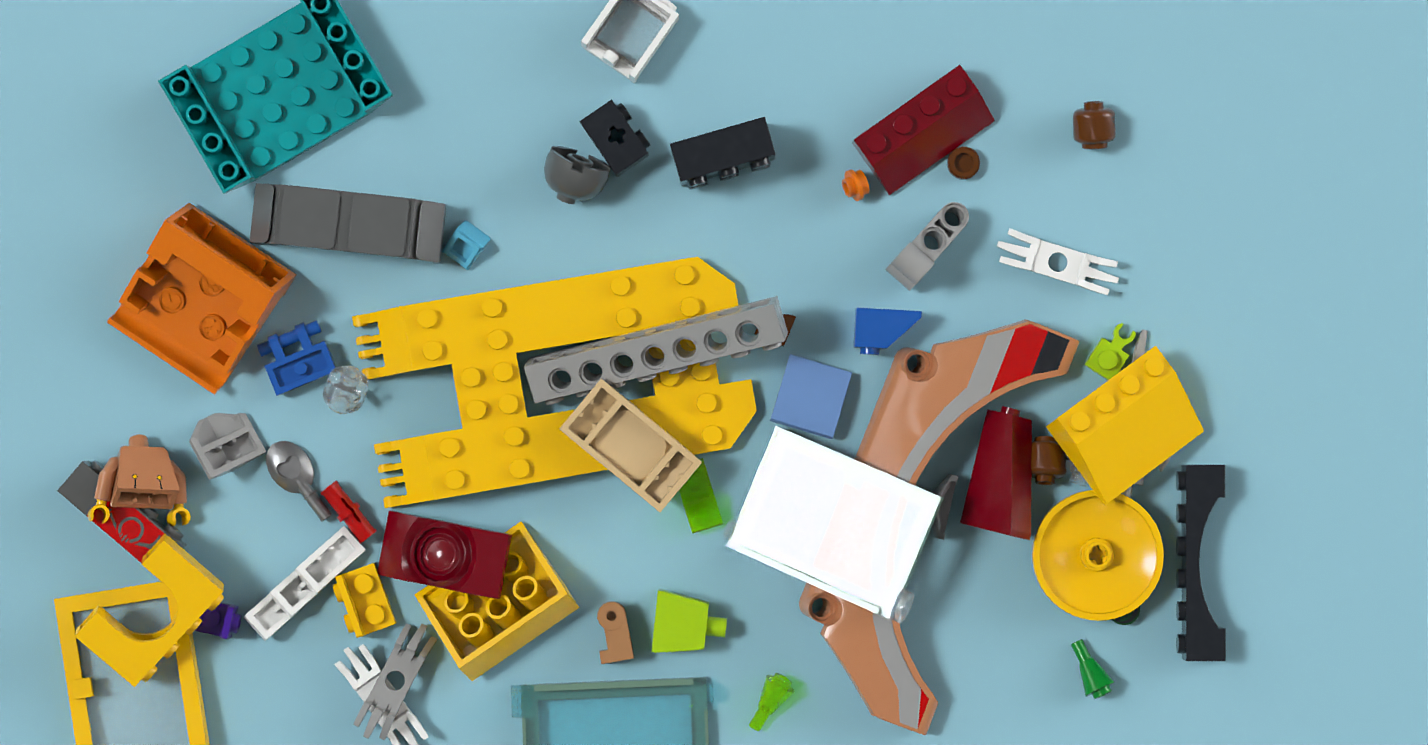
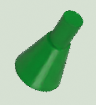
[1071,639,1115,700]

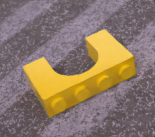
[75,533,224,687]

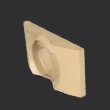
[559,378,702,512]

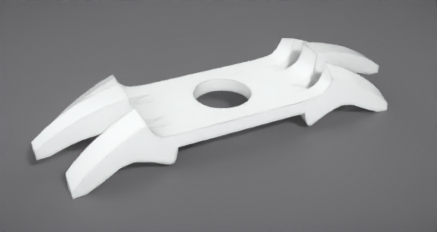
[997,228,1119,295]
[334,644,429,745]

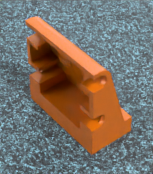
[107,203,297,395]

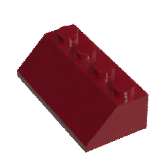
[852,65,995,195]

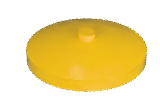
[1032,490,1164,621]

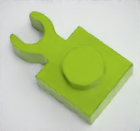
[1084,323,1136,381]

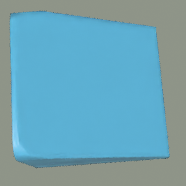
[442,220,491,270]

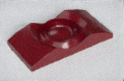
[377,511,512,599]

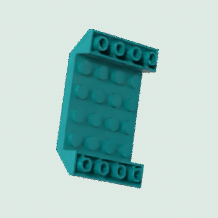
[158,0,393,194]

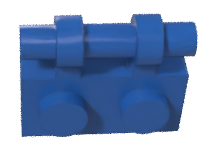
[257,320,338,396]

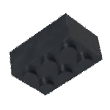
[670,117,776,190]

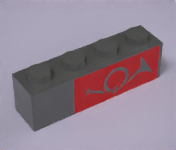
[57,460,187,563]

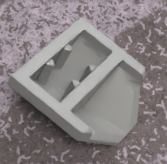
[189,413,266,480]

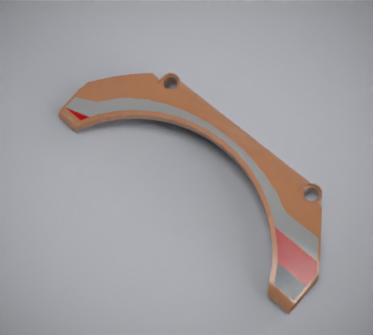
[799,319,1080,735]

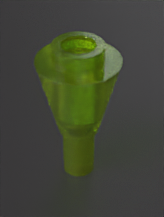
[749,673,795,731]

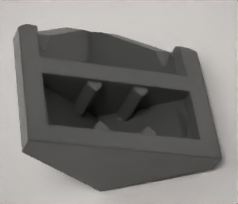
[931,474,958,540]

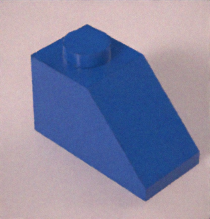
[853,308,922,355]

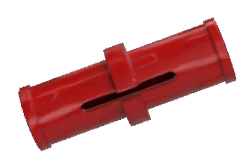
[320,480,377,544]

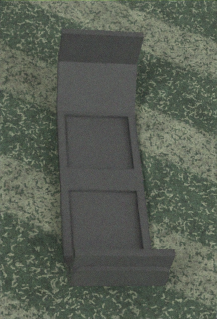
[249,183,446,264]

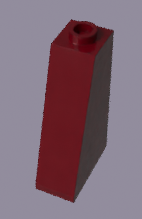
[960,406,1032,540]

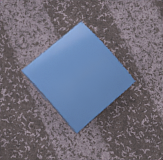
[770,354,852,439]

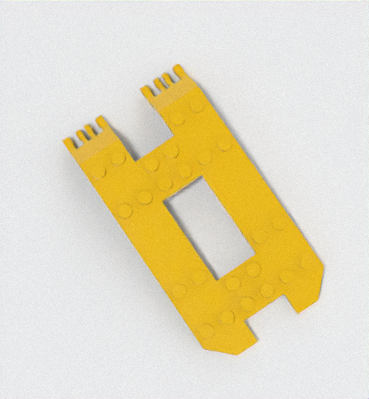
[352,257,757,508]

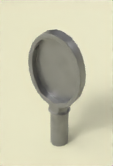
[266,441,332,522]

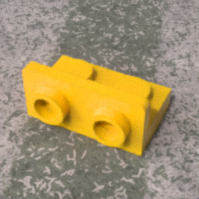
[333,562,397,638]

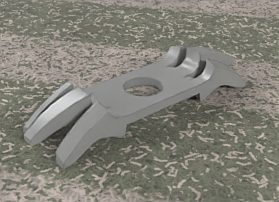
[353,623,437,740]

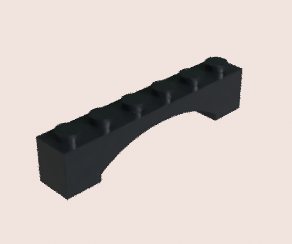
[1176,465,1226,661]

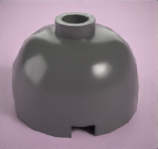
[544,146,611,204]

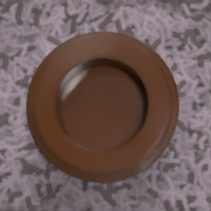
[947,147,980,180]

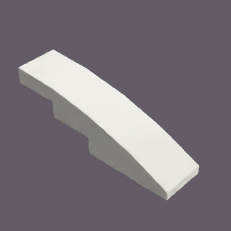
[243,526,366,641]

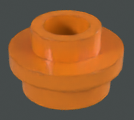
[842,169,870,201]

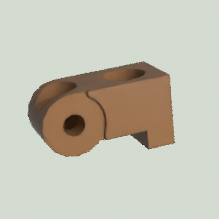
[597,601,634,664]

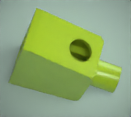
[651,589,727,653]

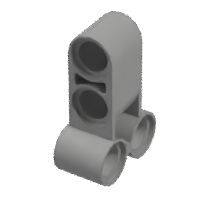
[885,202,969,291]

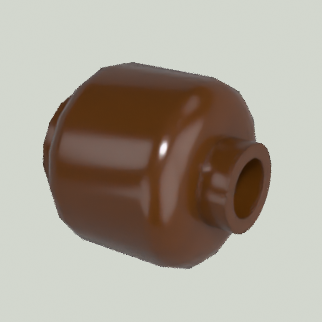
[1073,101,1116,149]
[1031,436,1067,485]

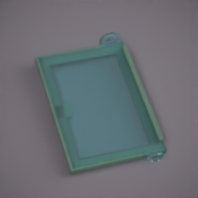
[511,677,714,745]

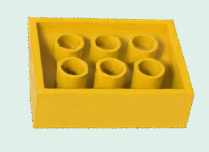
[1046,346,1204,506]
[414,521,580,681]

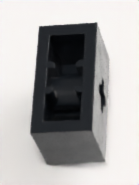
[579,99,650,177]

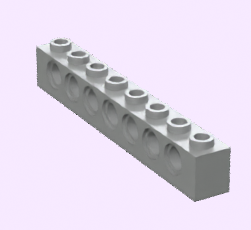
[524,296,788,405]

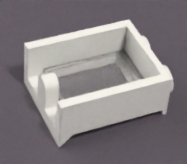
[581,0,679,84]

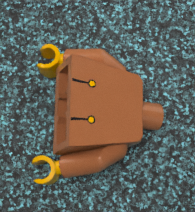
[88,434,191,526]

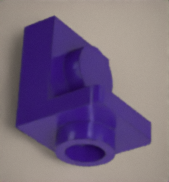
[195,602,242,640]

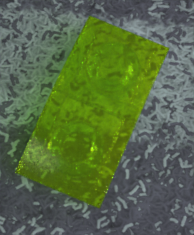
[679,458,723,534]

